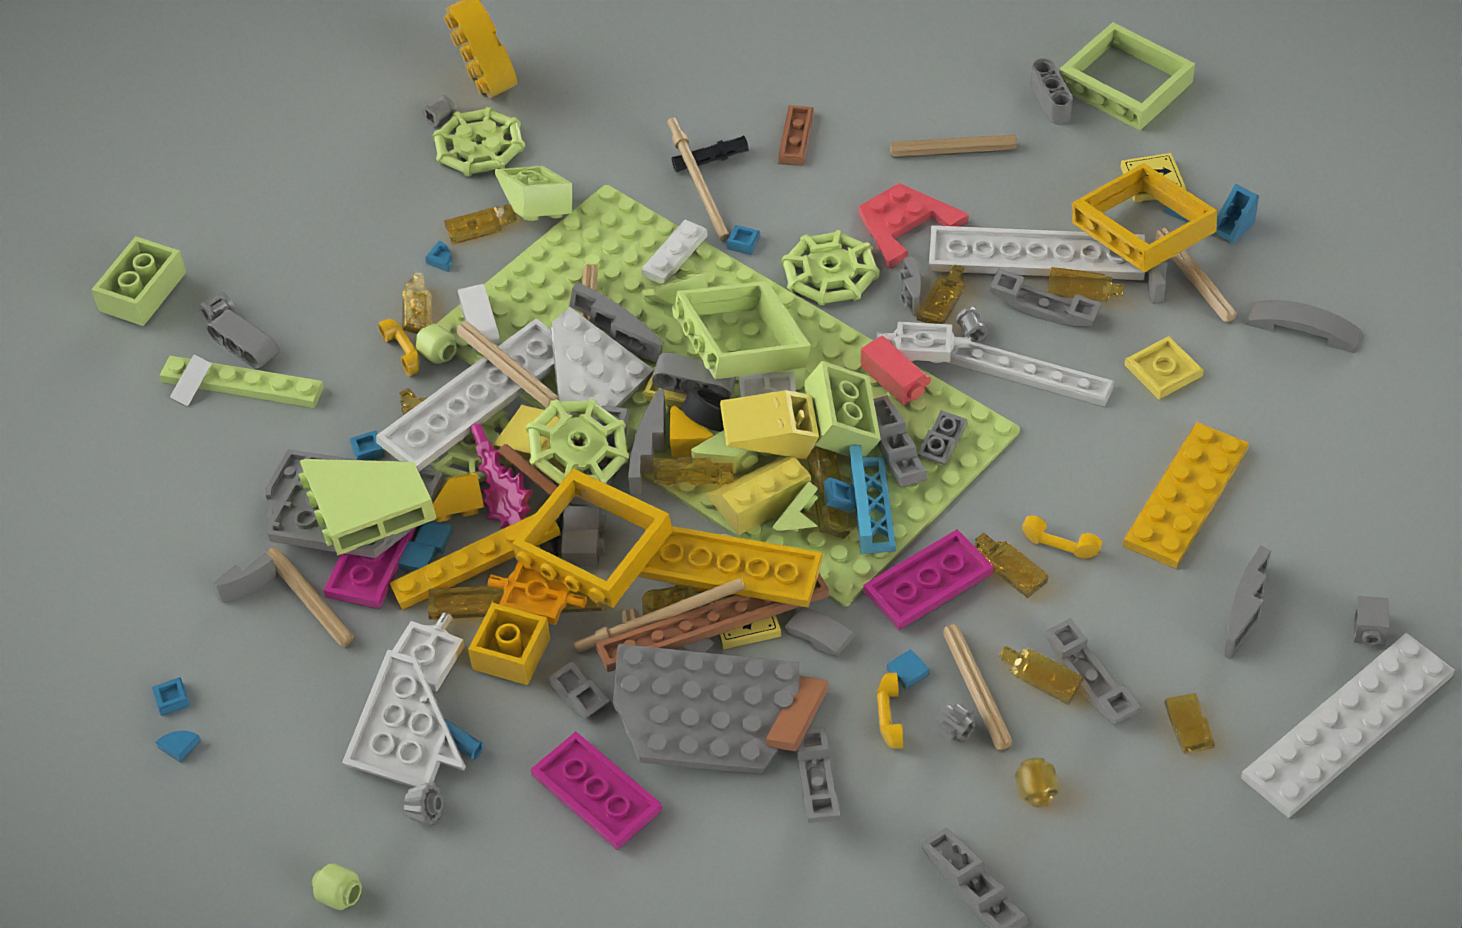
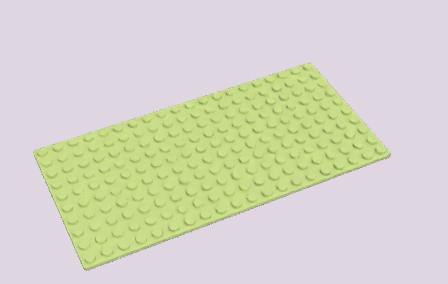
[436,185,1020,607]

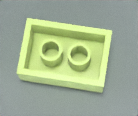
[91,236,187,326]
[804,361,881,458]

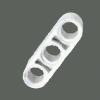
[457,284,501,351]

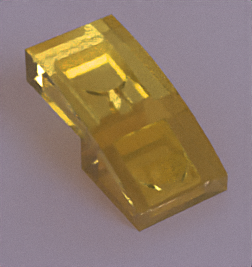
[1164,693,1215,754]

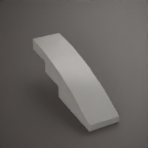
[569,282,664,363]
[628,389,666,496]
[873,395,927,487]
[1225,545,1271,659]
[921,828,1028,928]

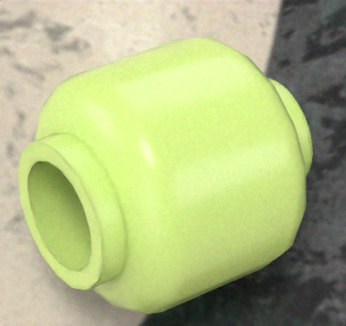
[416,324,457,364]
[312,863,362,911]

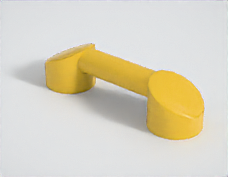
[378,319,420,377]
[1022,515,1103,559]
[877,673,903,749]

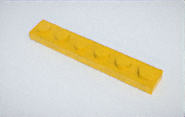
[389,514,561,610]

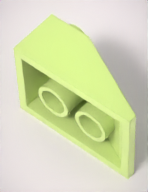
[495,166,572,221]

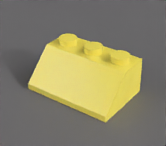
[708,457,811,535]

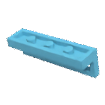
[849,445,896,554]

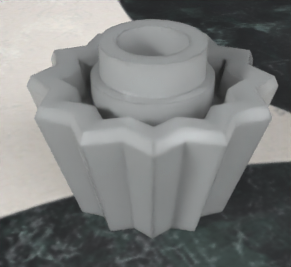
[404,781,443,826]

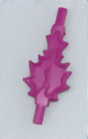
[470,424,533,528]

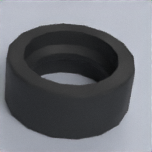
[682,387,728,432]

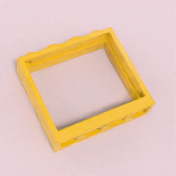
[1072,163,1217,273]
[512,468,673,608]

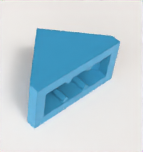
[1215,183,1259,243]

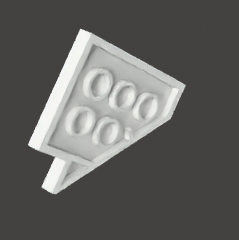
[551,307,654,421]
[342,650,466,787]

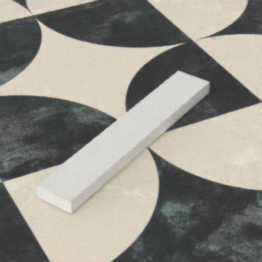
[947,341,1114,407]

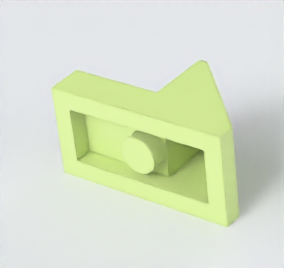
[772,482,818,531]

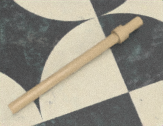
[667,118,729,241]
[574,578,745,653]

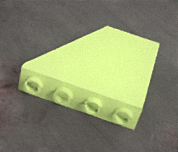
[298,459,437,556]

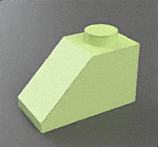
[691,430,759,474]

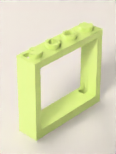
[1059,22,1195,131]
[672,281,811,380]

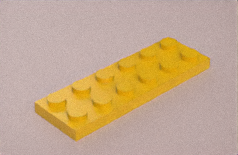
[1123,422,1249,569]
[637,526,823,608]

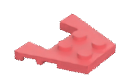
[859,183,969,268]

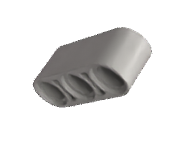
[1031,58,1073,125]
[206,310,279,370]
[652,352,736,399]

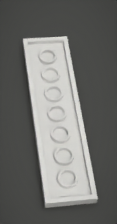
[929,226,1145,280]
[376,319,555,472]
[1241,633,1455,818]

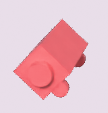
[861,336,931,405]

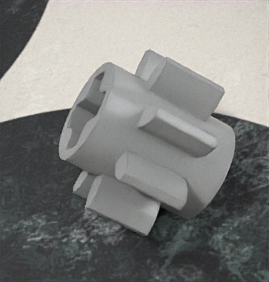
[937,703,976,742]

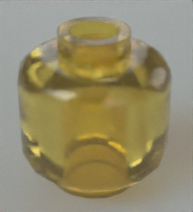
[1015,758,1059,807]

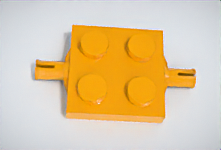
[488,561,587,625]

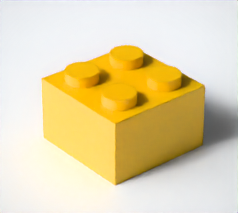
[468,603,551,685]

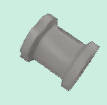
[423,95,456,127]
[199,291,235,323]
[956,307,989,343]

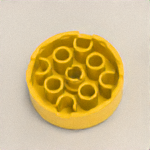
[443,0,518,98]

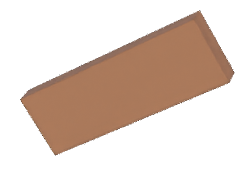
[778,105,814,166]
[498,443,571,506]
[766,676,829,752]

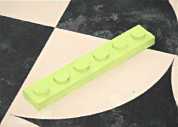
[160,356,324,408]

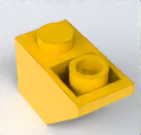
[433,471,484,522]

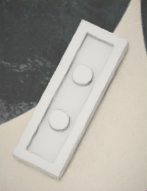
[641,220,707,284]

